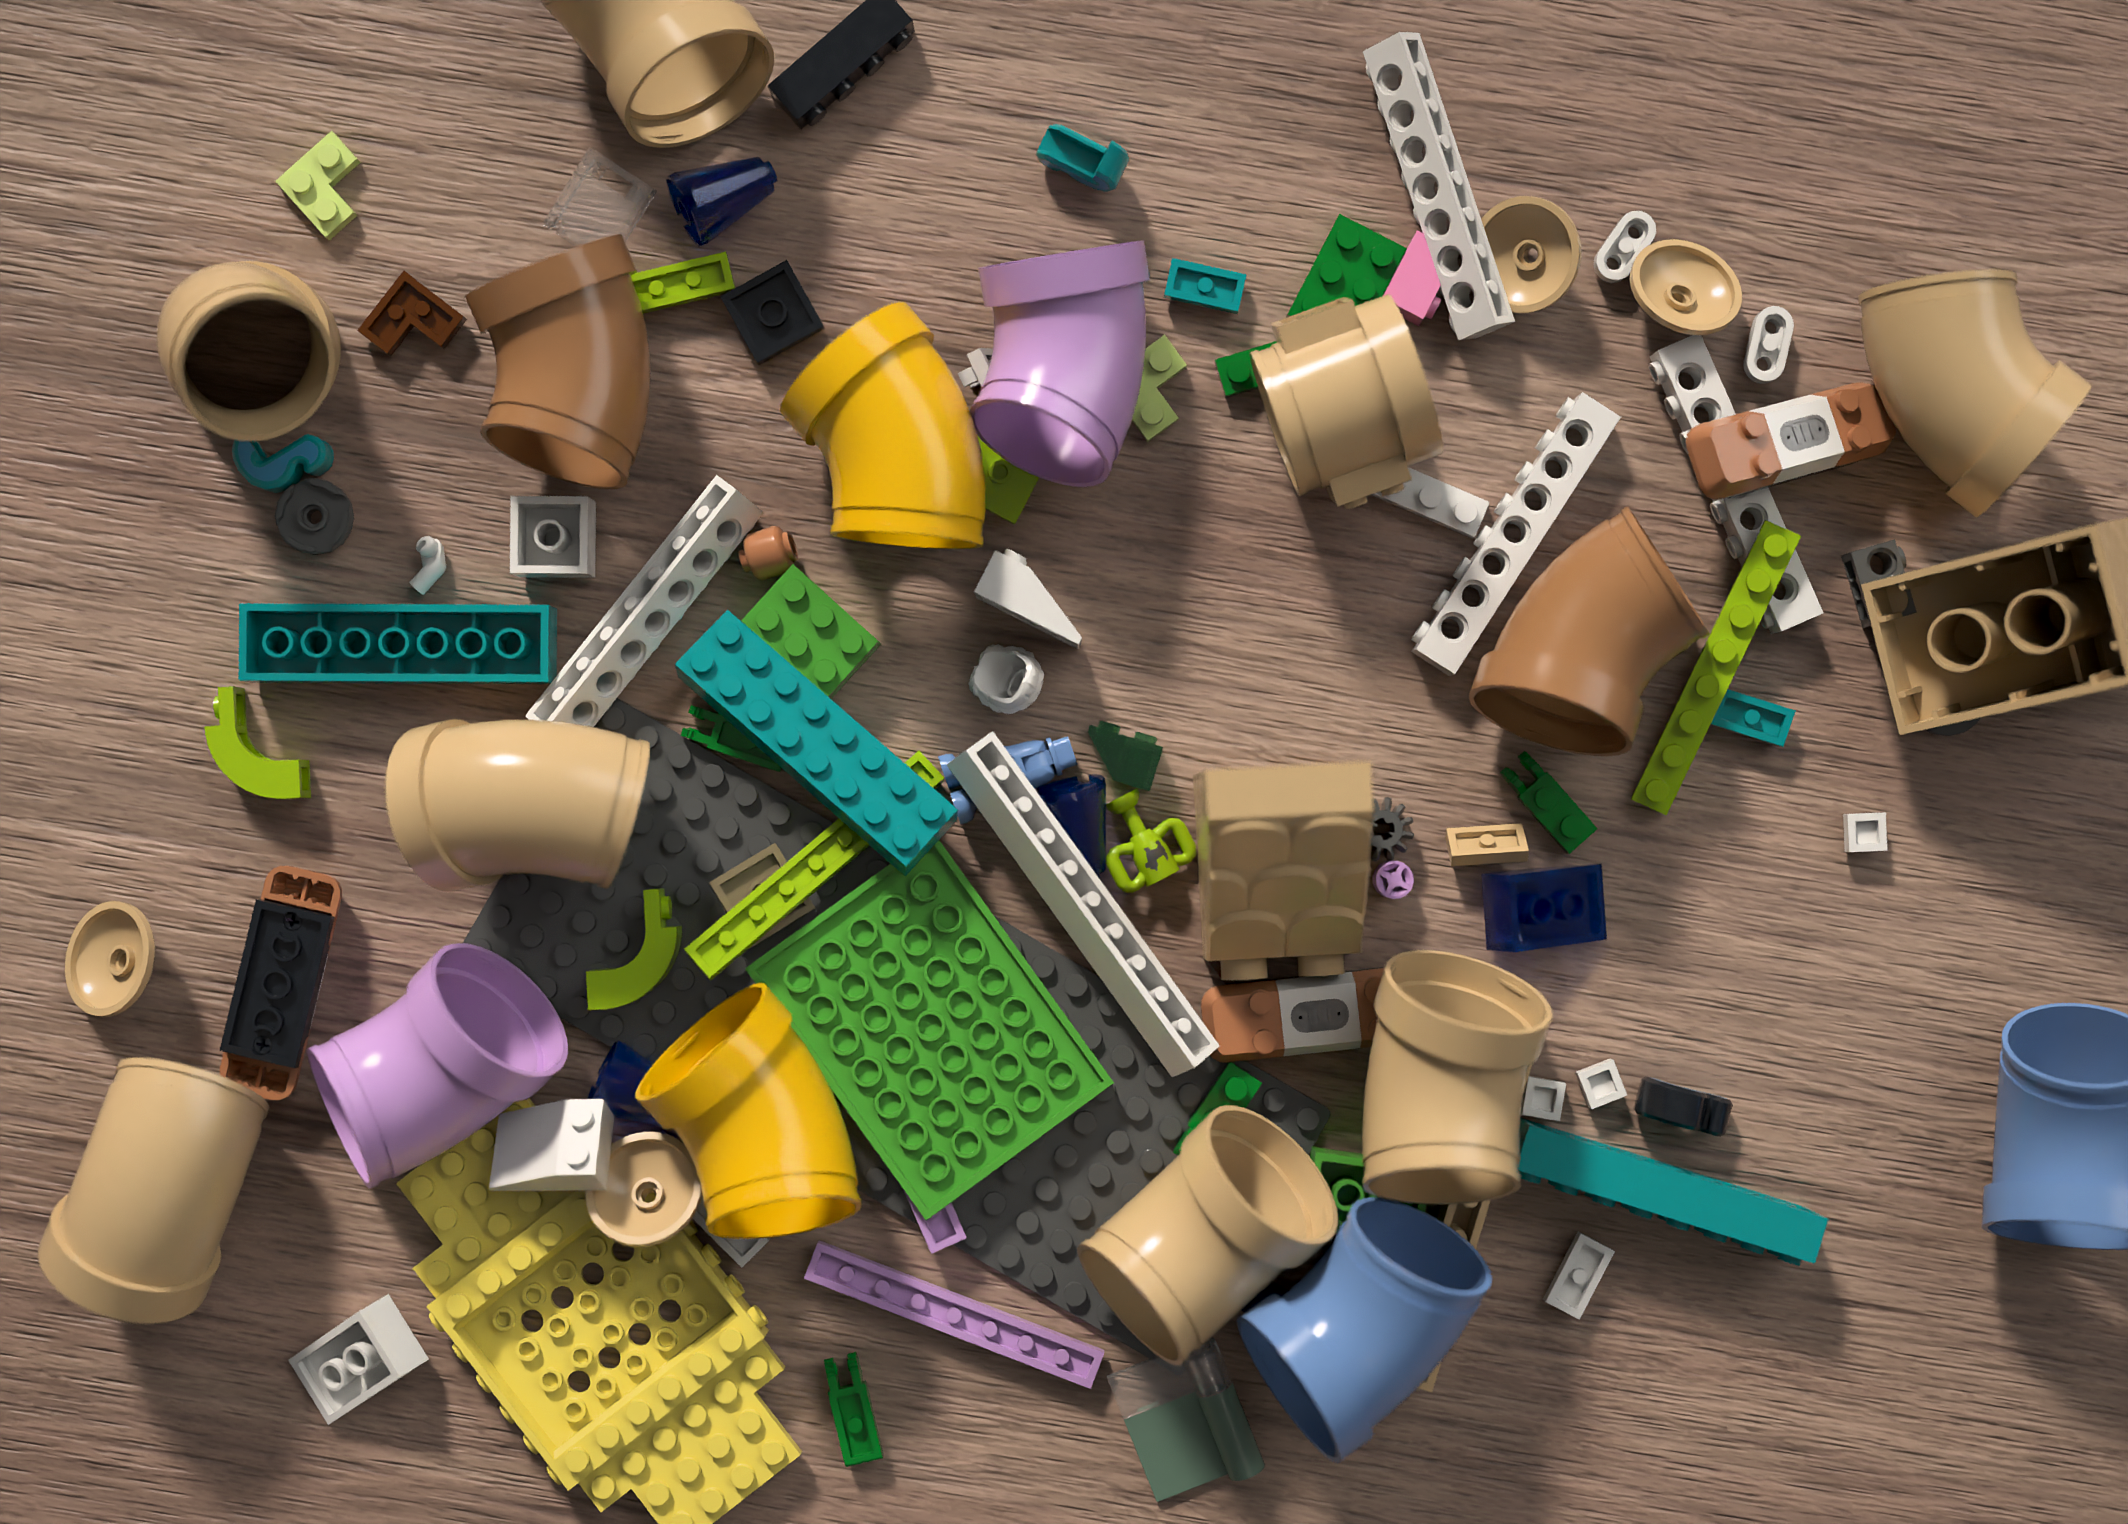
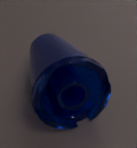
[666,157,778,247]
[1037,774,1106,879]
[587,1040,661,1127]

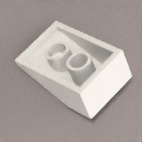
[974,549,1082,649]
[489,1099,615,1191]
[288,1294,429,1425]

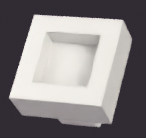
[958,348,993,388]

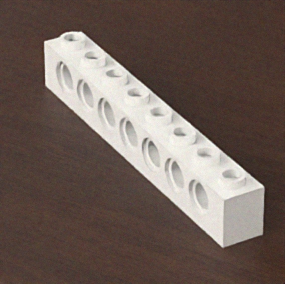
[1363,32,1515,340]
[1649,335,1823,634]
[1411,392,1621,676]
[525,475,764,727]

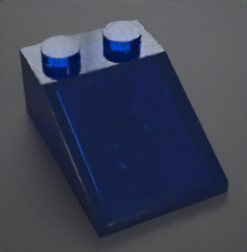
[1481,864,1607,953]

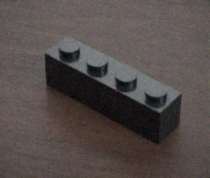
[767,0,915,130]

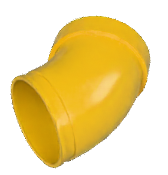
[780,302,985,549]
[635,983,861,1239]

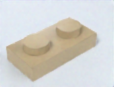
[1445,823,1529,866]

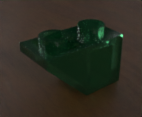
[1087,720,1163,792]

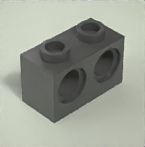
[1841,539,1917,628]

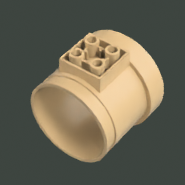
[1249,294,1443,509]

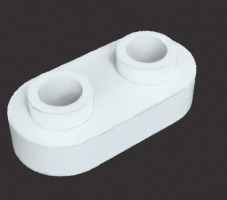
[1594,211,1656,283]
[1743,306,1794,384]

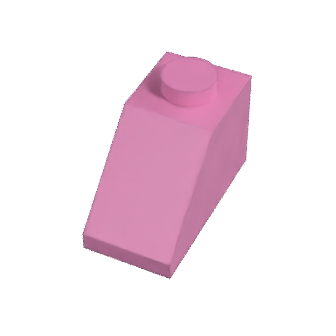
[1383,230,1441,326]

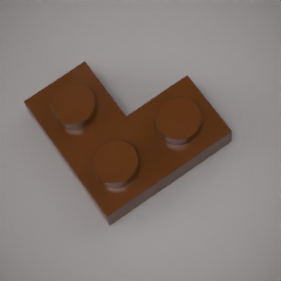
[357,271,467,356]

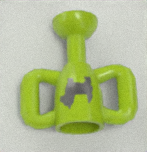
[1104,788,1197,893]

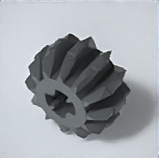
[1370,797,1414,861]

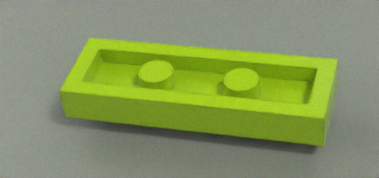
[631,251,736,314]

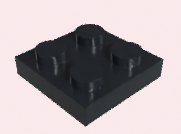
[720,260,825,365]

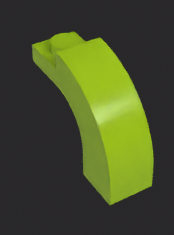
[204,686,311,799]
[586,888,682,1010]

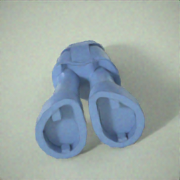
[938,736,1077,825]

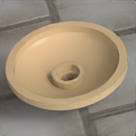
[1481,196,1581,313]
[1630,239,1742,335]
[65,901,155,1017]
[585,1132,702,1247]

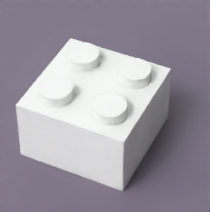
[510,496,596,578]

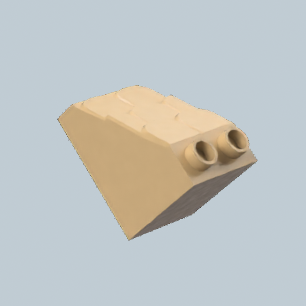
[1861,518,2128,735]
[1193,761,1374,980]

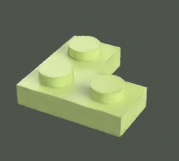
[275,131,361,241]
[1132,335,1187,442]

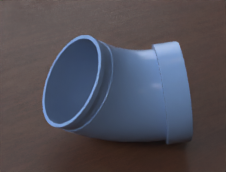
[1982,1003,2128,1250]
[1237,1197,1492,1463]

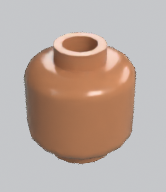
[739,526,798,581]

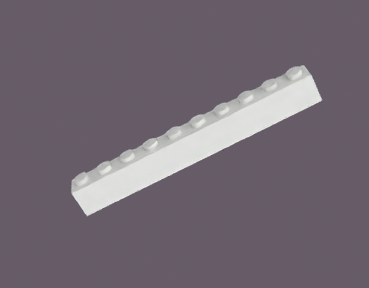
[946,731,1220,1077]

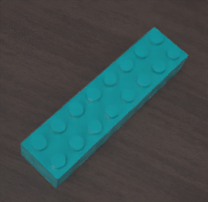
[238,603,557,684]
[675,610,958,877]
[1518,1117,1829,1266]

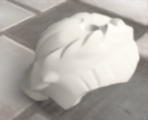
[969,644,1044,714]

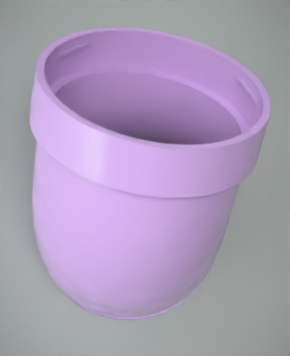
[969,240,1150,487]
[307,943,568,1189]

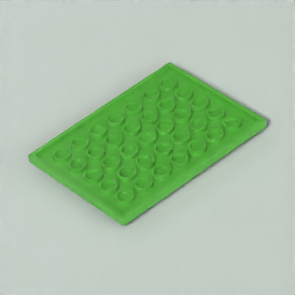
[745,840,1114,1220]

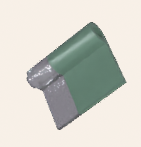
[1107,1337,1265,1502]

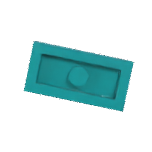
[1163,258,1247,314]
[1711,689,1796,747]

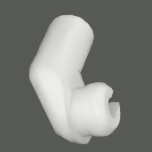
[409,536,446,595]

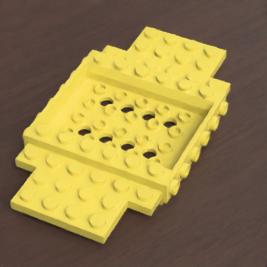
[396,1098,802,1524]

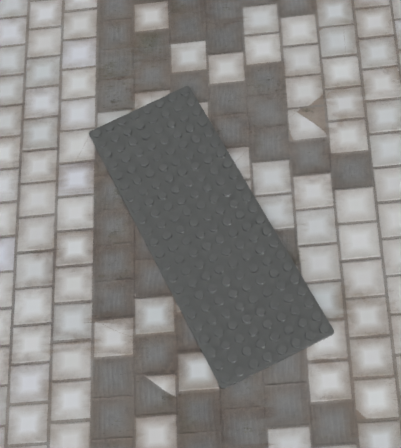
[463,698,1331,1374]

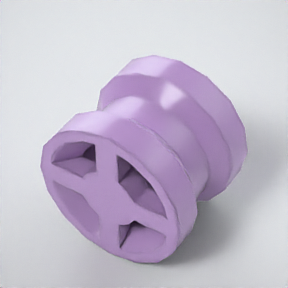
[1372,860,1414,899]

